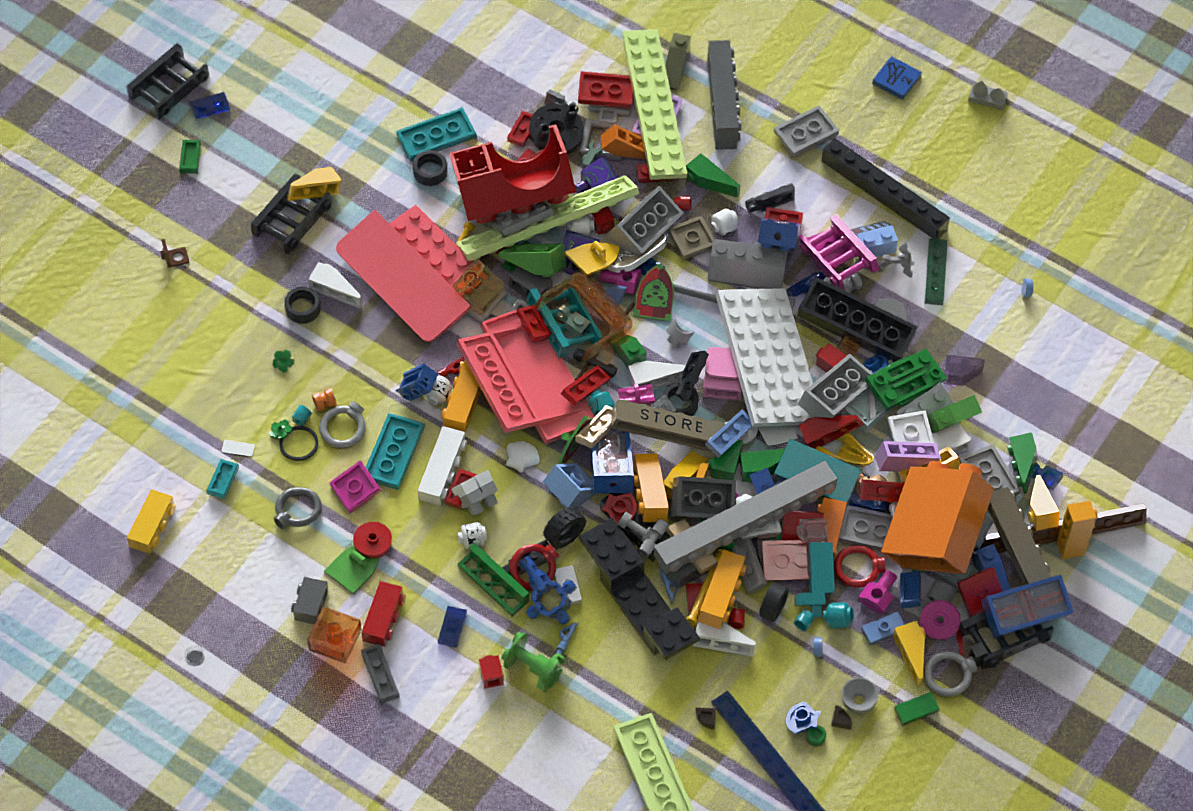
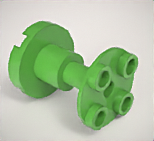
[501,632,566,692]

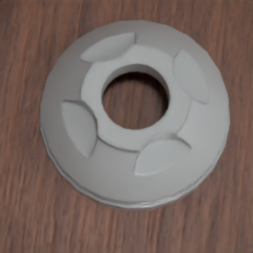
[841,677,878,713]

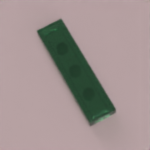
[924,238,948,305]

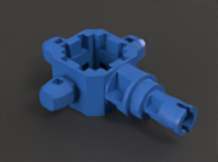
[520,556,577,625]

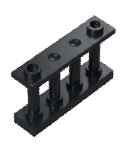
[126,43,210,120]
[251,173,332,254]
[958,611,1054,670]

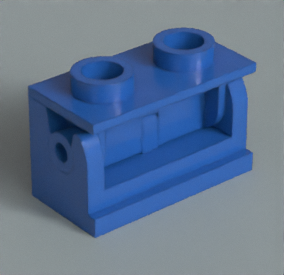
[395,363,438,401]

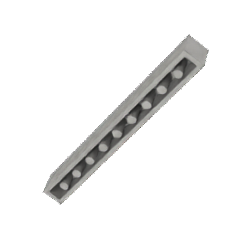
[654,461,837,573]

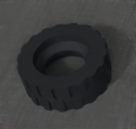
[543,506,587,549]

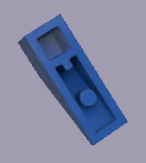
[973,544,1011,592]

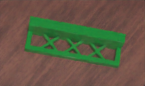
[457,543,529,616]

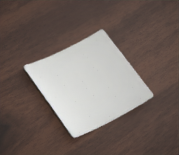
[758,425,798,446]

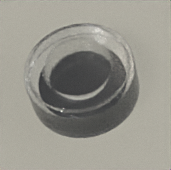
[184,645,205,666]

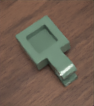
[580,141,603,170]
[556,305,591,337]

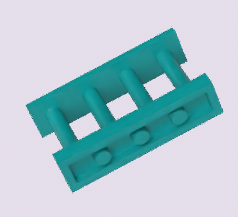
[526,280,603,359]

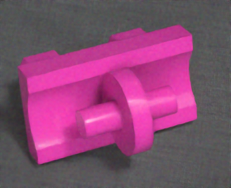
[618,383,655,406]

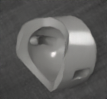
[666,318,695,347]

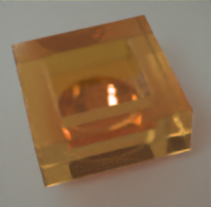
[836,336,860,357]

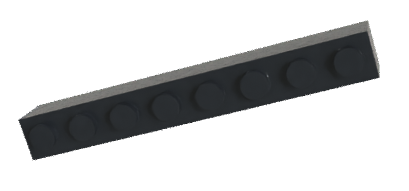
[821,138,950,241]

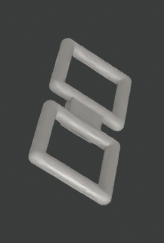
[579,95,634,161]
[466,280,528,323]

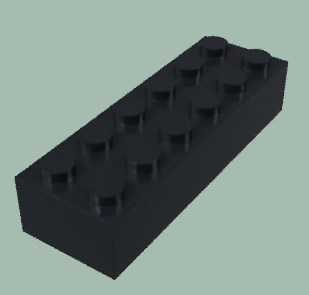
[797,277,918,363]

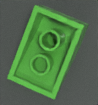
[499,243,567,277]

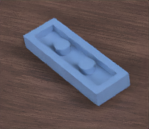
[705,410,752,458]

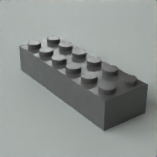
[707,40,742,150]

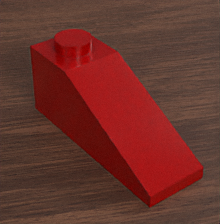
[799,415,864,449]

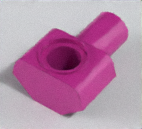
[600,269,641,295]
[858,570,897,614]

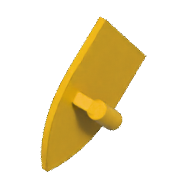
[564,241,619,276]

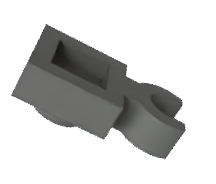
[544,89,576,112]

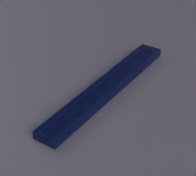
[711,691,825,811]

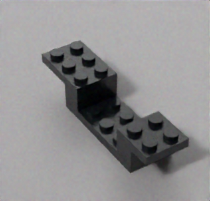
[579,517,700,660]

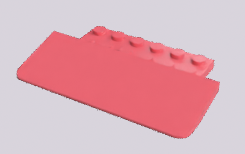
[336,205,488,342]
[457,310,595,444]

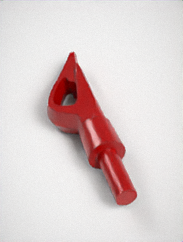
[437,356,464,377]

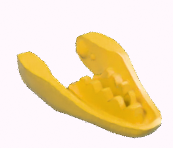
[815,433,874,466]

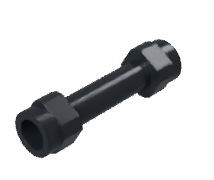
[573,348,618,378]

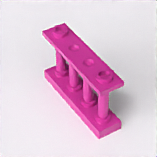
[799,214,879,291]

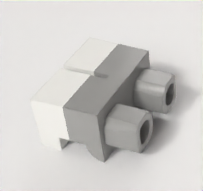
[451,470,498,516]

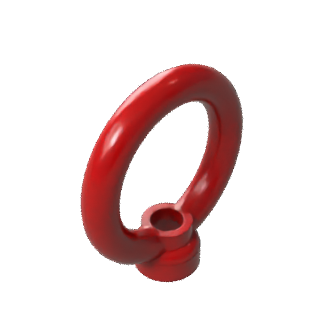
[510,544,559,591]
[833,545,885,588]

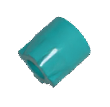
[292,405,312,426]
[794,609,815,631]

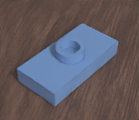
[861,612,905,646]

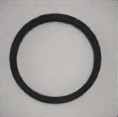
[279,426,318,461]

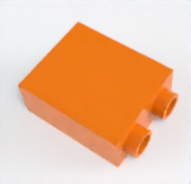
[881,461,994,574]

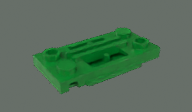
[864,348,947,411]

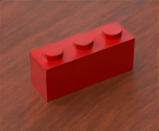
[361,581,406,647]

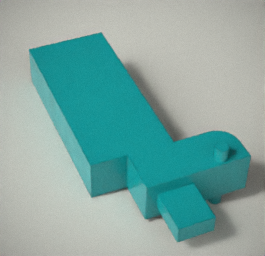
[794,542,835,617]

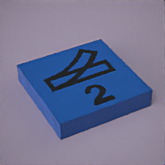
[872,56,922,100]

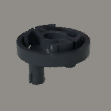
[529,103,584,154]

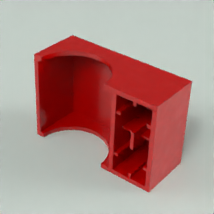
[449,125,576,224]

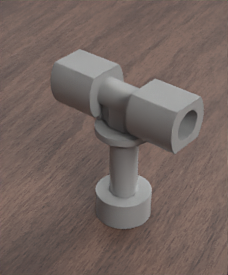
[617,512,669,558]

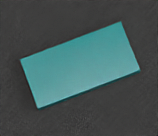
[396,107,477,162]
[366,413,425,490]
[774,439,861,502]

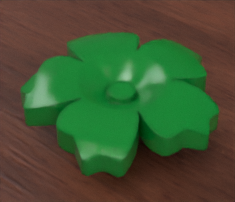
[272,349,295,373]
[269,419,293,440]

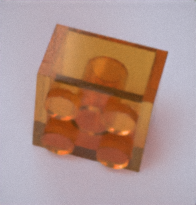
[307,606,362,664]

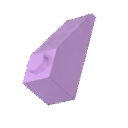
[875,441,941,472]

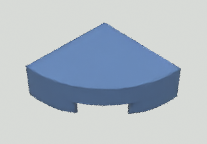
[602,285,627,305]

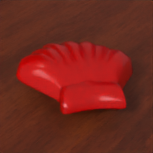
[602,493,637,524]

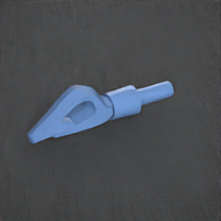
[658,562,678,604]
[556,622,579,654]

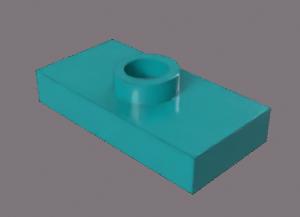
[206,459,239,499]

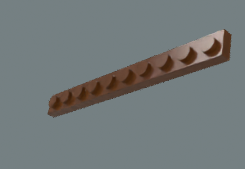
[971,504,1147,558]

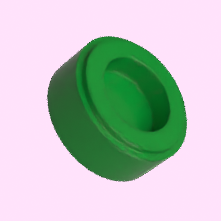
[806,725,827,746]

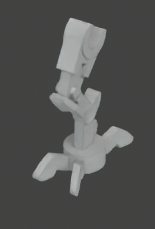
[855,242,914,278]

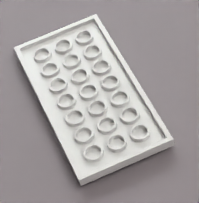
[715,288,814,427]

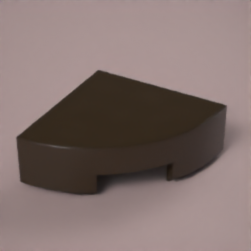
[831,705,852,730]
[695,707,716,730]

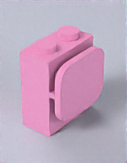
[703,347,742,401]

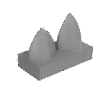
[968,81,1008,110]

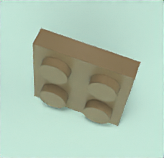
[668,215,715,260]

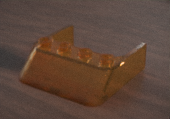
[535,273,633,361]

